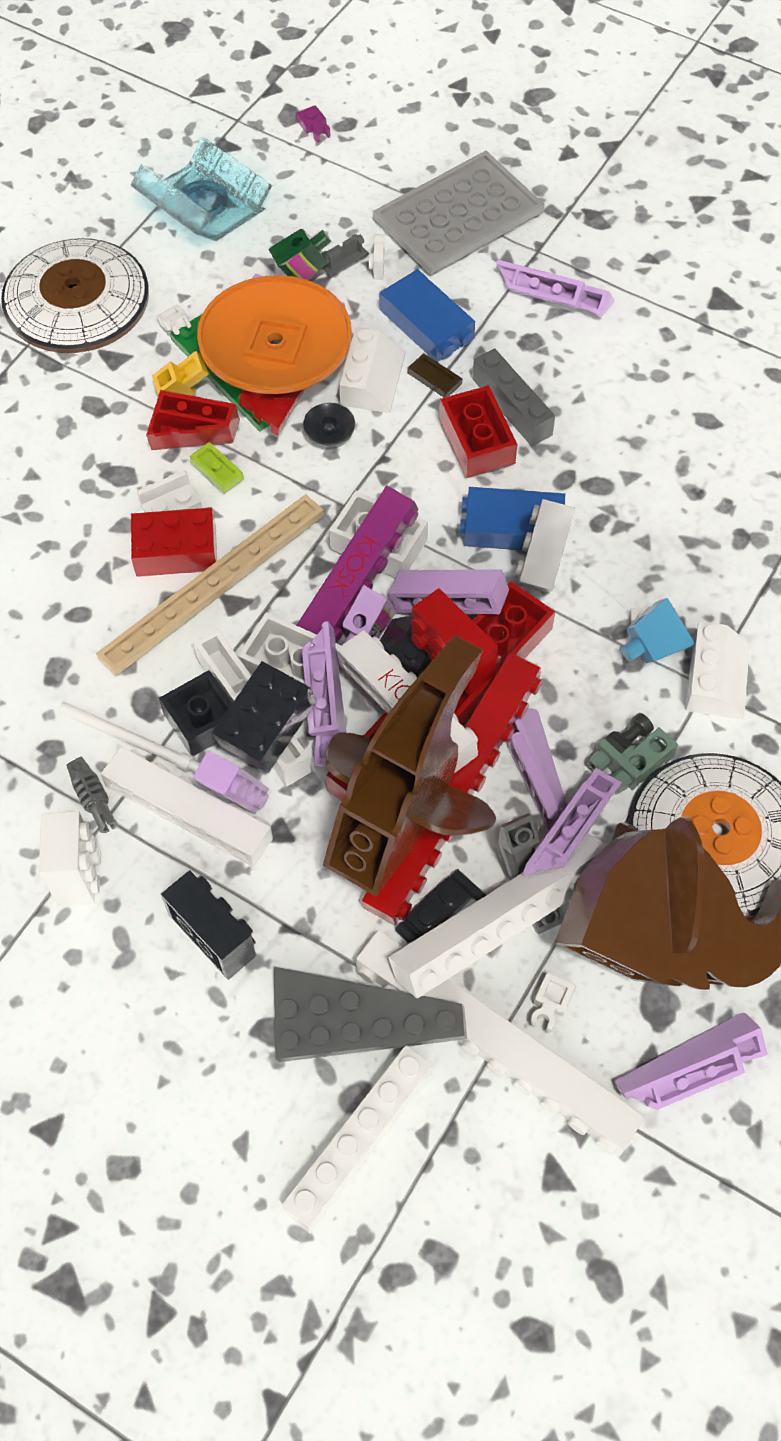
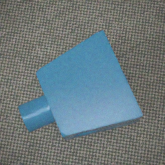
[621,598,695,663]

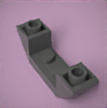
[498,813,564,935]

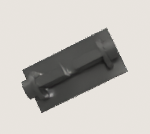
[322,234,369,277]

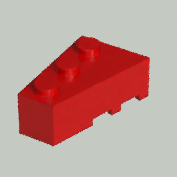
[146,390,240,450]

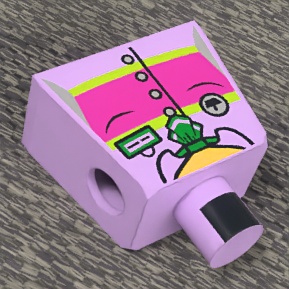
[342,585,397,644]

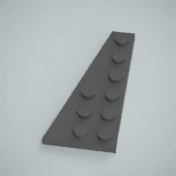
[274,967,467,1062]

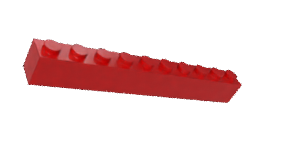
[361,652,543,926]

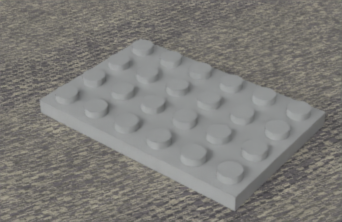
[373,150,545,275]

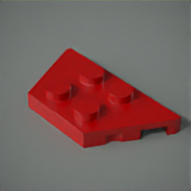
[239,388,306,436]

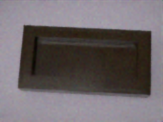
[407,353,463,398]

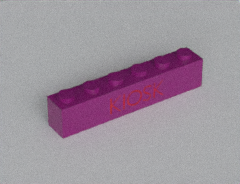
[296,485,419,643]

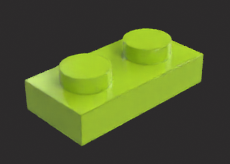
[189,442,244,493]

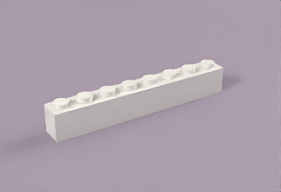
[389,833,607,999]

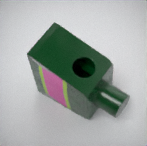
[268,229,332,281]

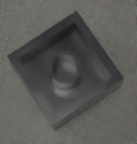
[159,670,232,756]

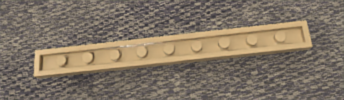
[96,494,324,677]

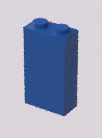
[379,269,475,362]
[459,487,566,550]

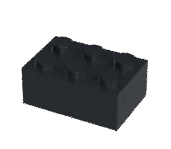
[212,661,317,774]
[161,870,256,980]

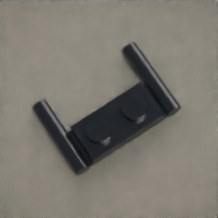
[395,869,487,944]

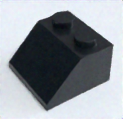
[380,616,432,678]

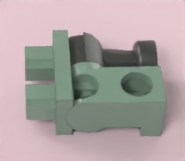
[588,712,678,794]

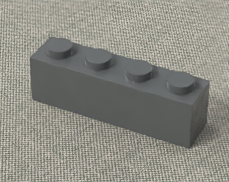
[473,348,555,447]

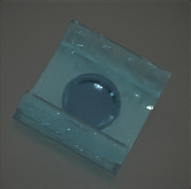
[130,137,273,241]

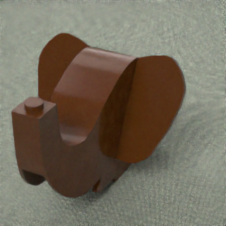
[323,635,496,897]
[554,817,781,990]

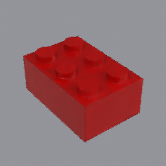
[439,385,518,478]
[131,507,217,577]
[411,588,498,695]

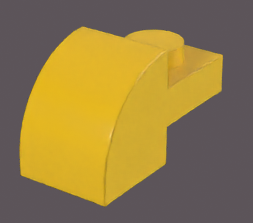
[152,351,209,396]

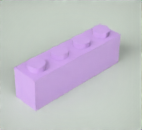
[389,569,509,614]
[192,751,269,814]

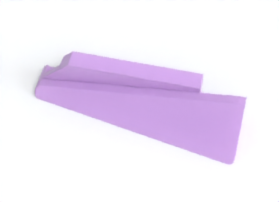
[496,260,614,317]
[302,621,346,767]
[508,708,567,832]
[523,768,622,877]
[615,1013,768,1110]

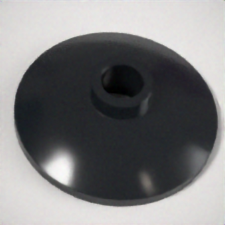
[303,403,355,446]

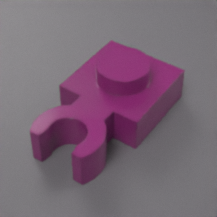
[296,105,331,142]

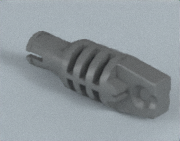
[66,756,118,833]

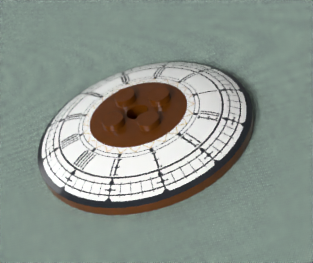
[1,238,149,353]

